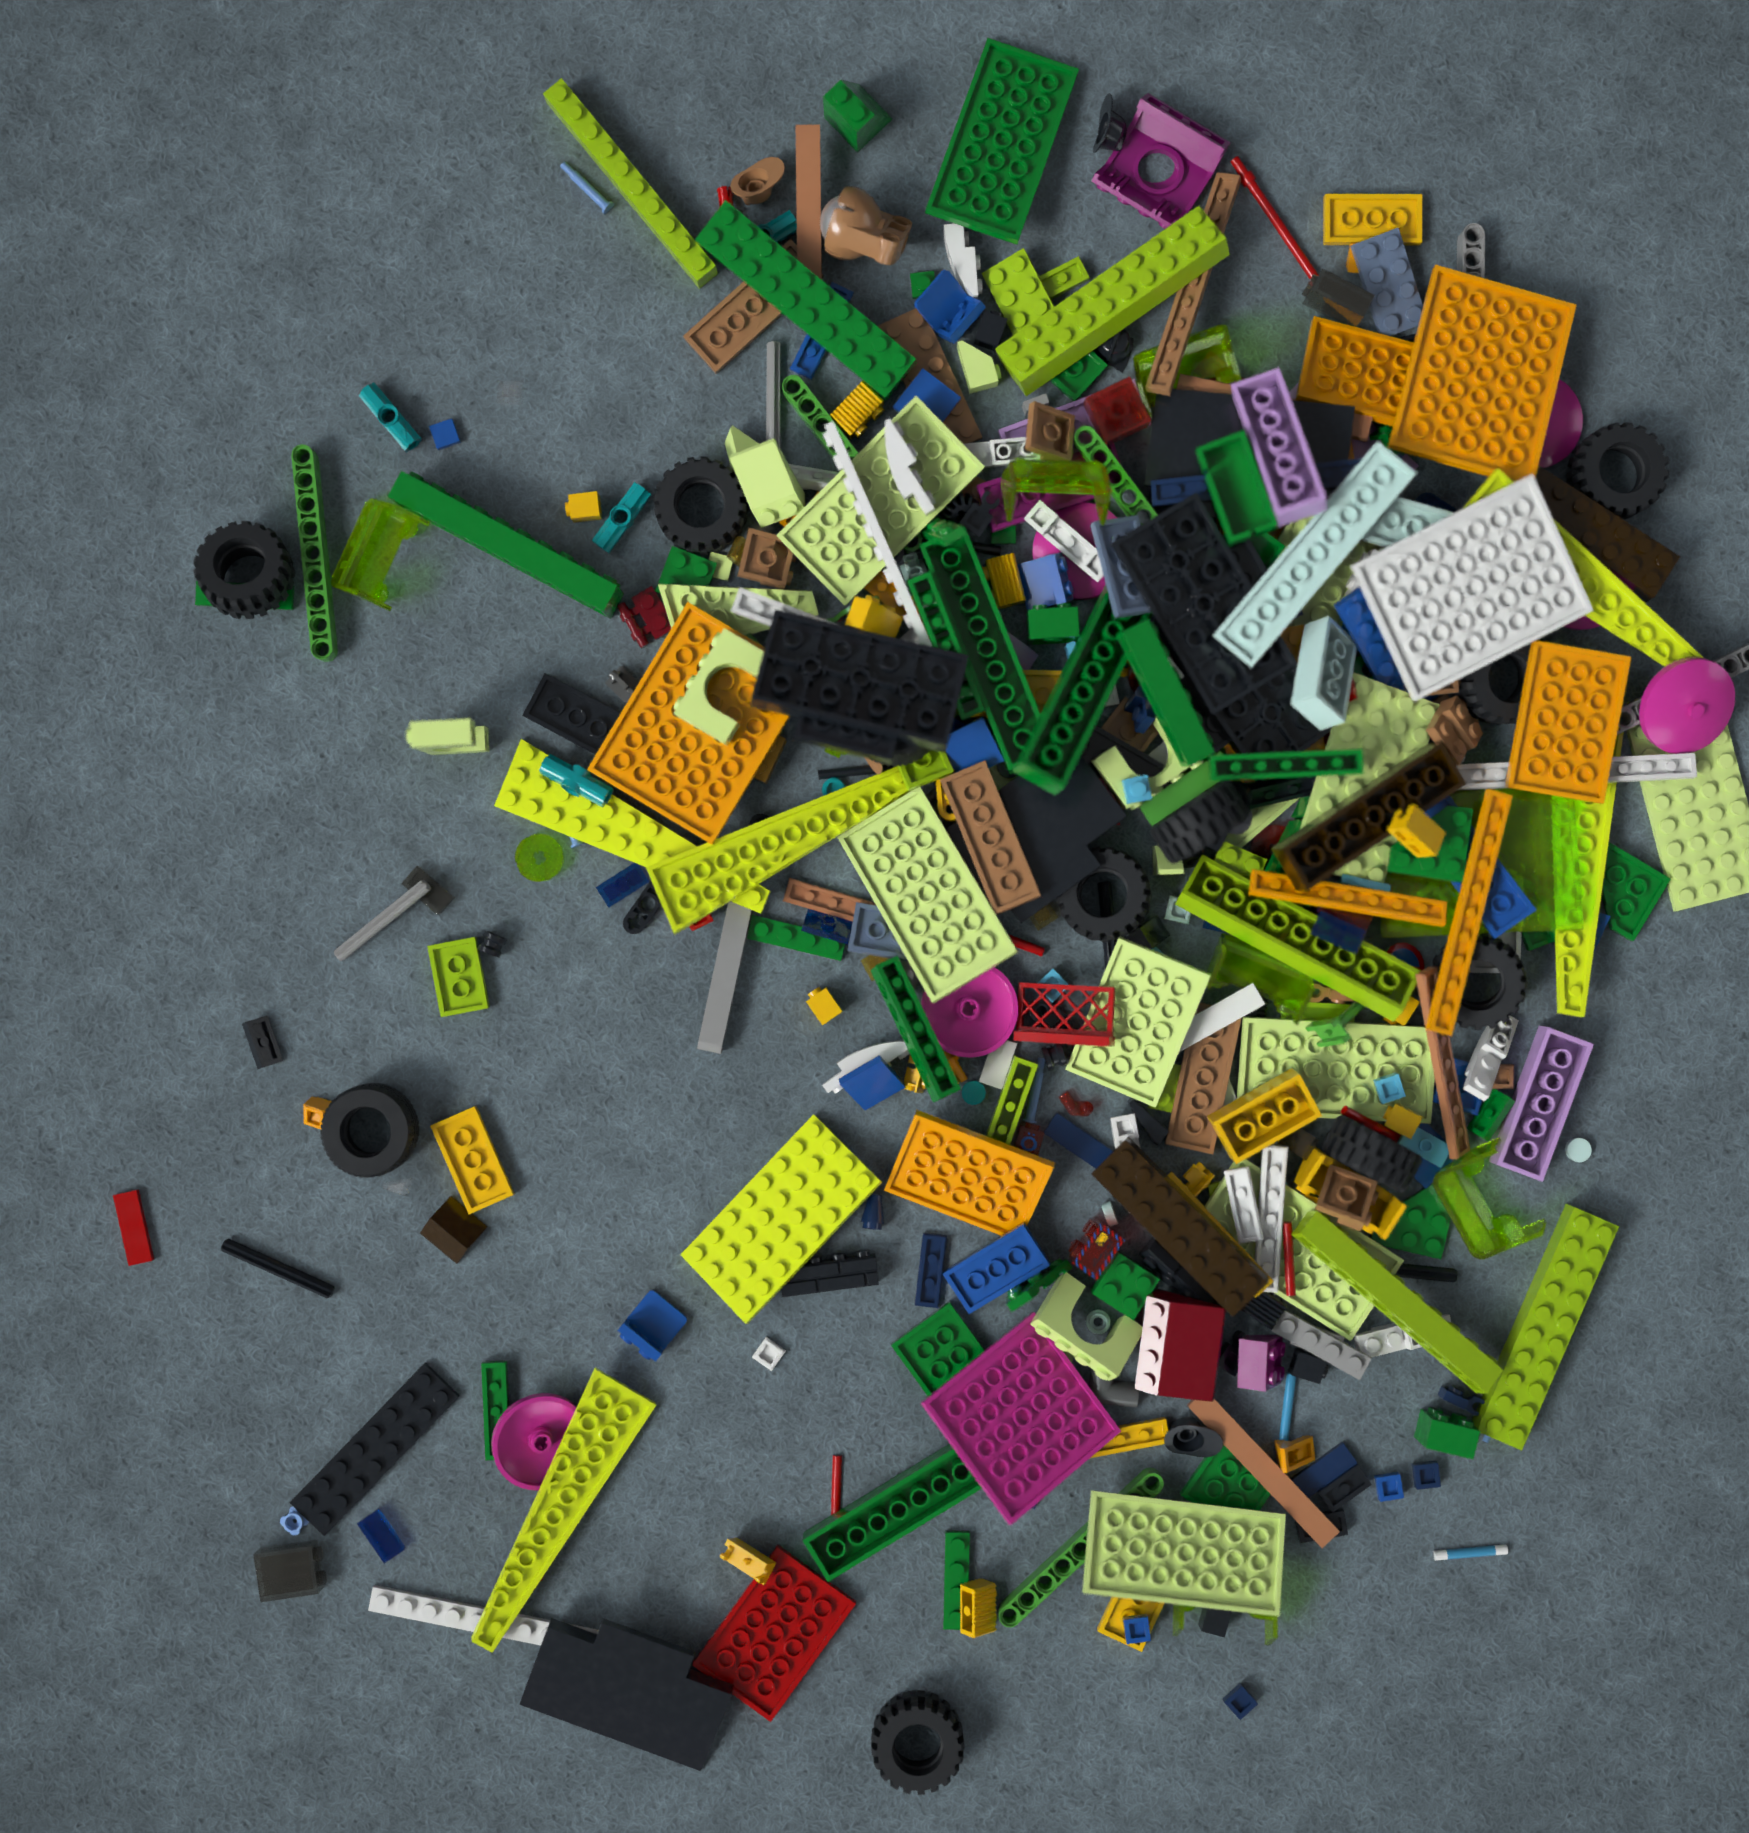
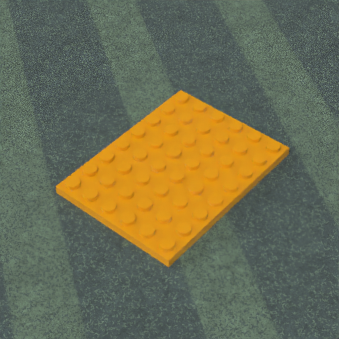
[1388,264,1577,482]
[587,602,790,845]

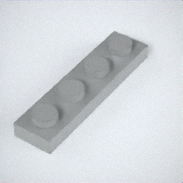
[1272,1309,1372,1380]

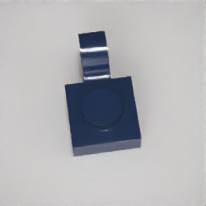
[1437,1385,1485,1416]

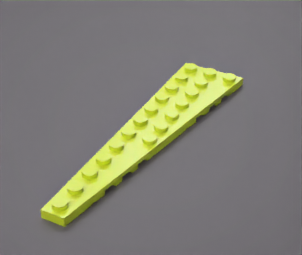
[1462,468,1704,667]
[1551,732,1624,1018]
[494,739,771,914]
[646,767,914,935]
[471,1367,656,1653]

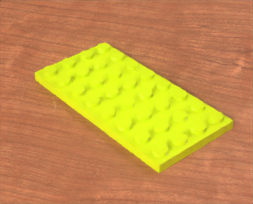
[680,1114,882,1324]

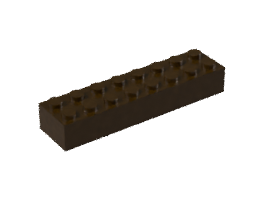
[1535,465,1681,603]
[1271,742,1466,891]
[1091,1136,1269,1317]

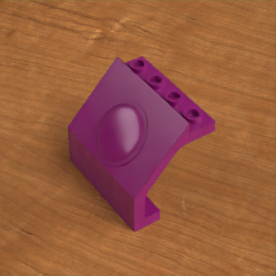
[1091,93,1230,229]

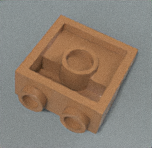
[1025,401,1075,467]
[737,528,797,589]
[1426,696,1483,766]
[1315,1164,1379,1231]

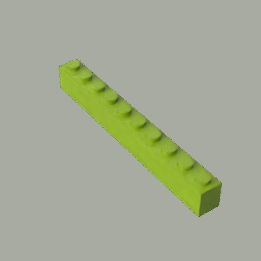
[543,78,718,289]
[1291,1210,1503,1394]

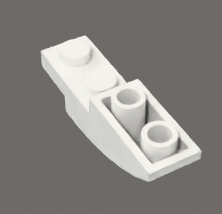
[943,223,982,299]
[885,418,936,516]
[963,437,1041,468]
[1463,1016,1519,1101]
[822,1040,910,1093]
[1354,1314,1451,1357]

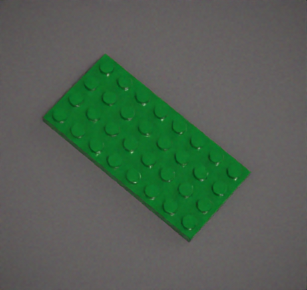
[925,38,1079,245]

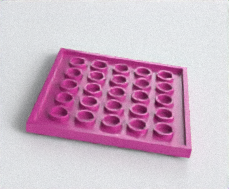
[921,1312,1121,1525]

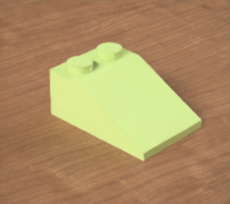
[730,438,805,528]

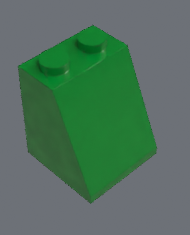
[823,80,892,153]

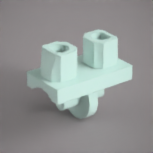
[900,552,927,596]

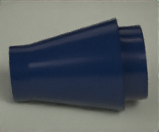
[861,1194,884,1230]

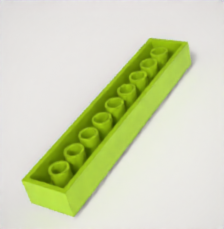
[995,206,1230,397]
[1175,855,1420,1022]
[1472,1204,1619,1451]

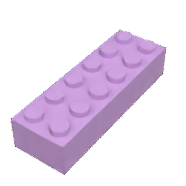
[1231,368,1327,527]
[1488,1026,1594,1182]

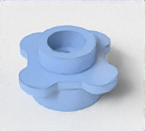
[280,1506,309,1536]

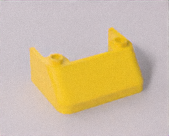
[1294,1145,1407,1240]

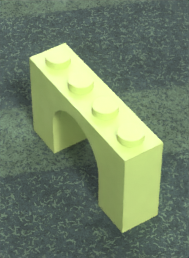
[674,628,764,746]
[1091,717,1204,811]
[406,719,489,755]
[1030,1273,1142,1381]

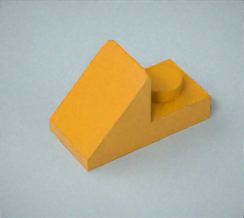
[1275,1435,1315,1473]

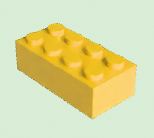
[1207,1068,1322,1164]

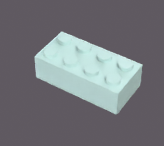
[1291,616,1357,730]

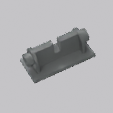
[605,666,639,703]

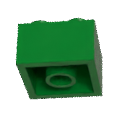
[1026,603,1079,645]
[1090,1249,1160,1321]
[1414,1407,1480,1460]

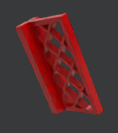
[1014,982,1116,1047]

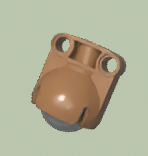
[820,186,912,265]

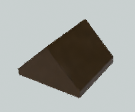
[420,1196,488,1264]

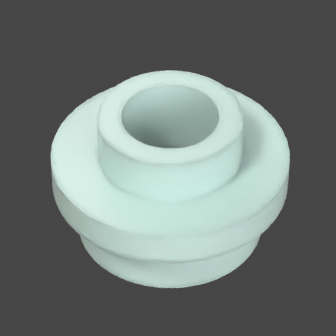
[1086,1309,1110,1334]

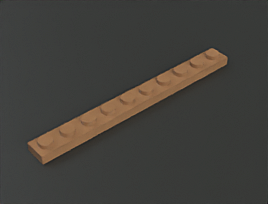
[1145,172,1241,396]

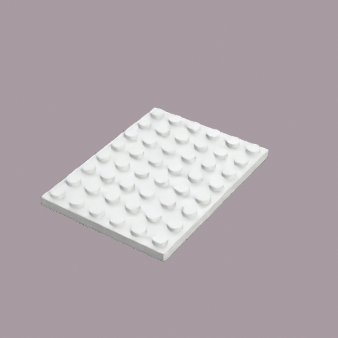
[1351,474,1593,701]

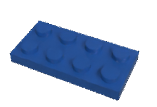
[943,1223,1051,1314]

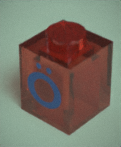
[1014,1122,1044,1156]

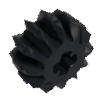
[939,492,979,530]

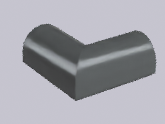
[1089,1368,1139,1407]

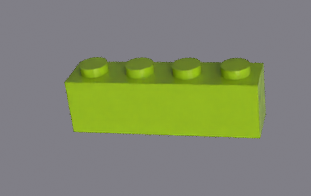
[985,1055,1038,1145]

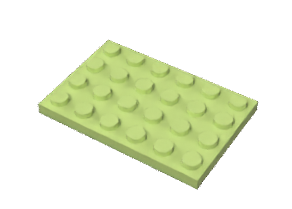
[1065,936,1211,1108]

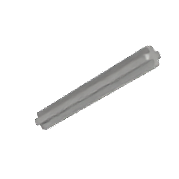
[766,341,781,448]
[334,880,431,961]

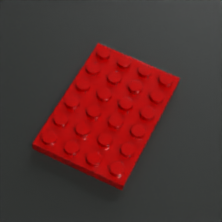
[692,1545,856,1722]

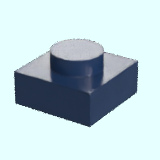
[1412,1460,1441,1490]
[1223,1683,1258,1720]

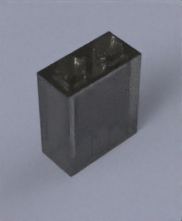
[1301,268,1375,327]
[253,1540,327,1603]

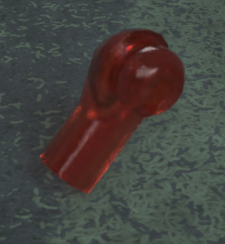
[1058,1090,1094,1117]

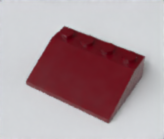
[1135,1289,1226,1402]

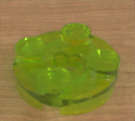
[515,833,565,882]

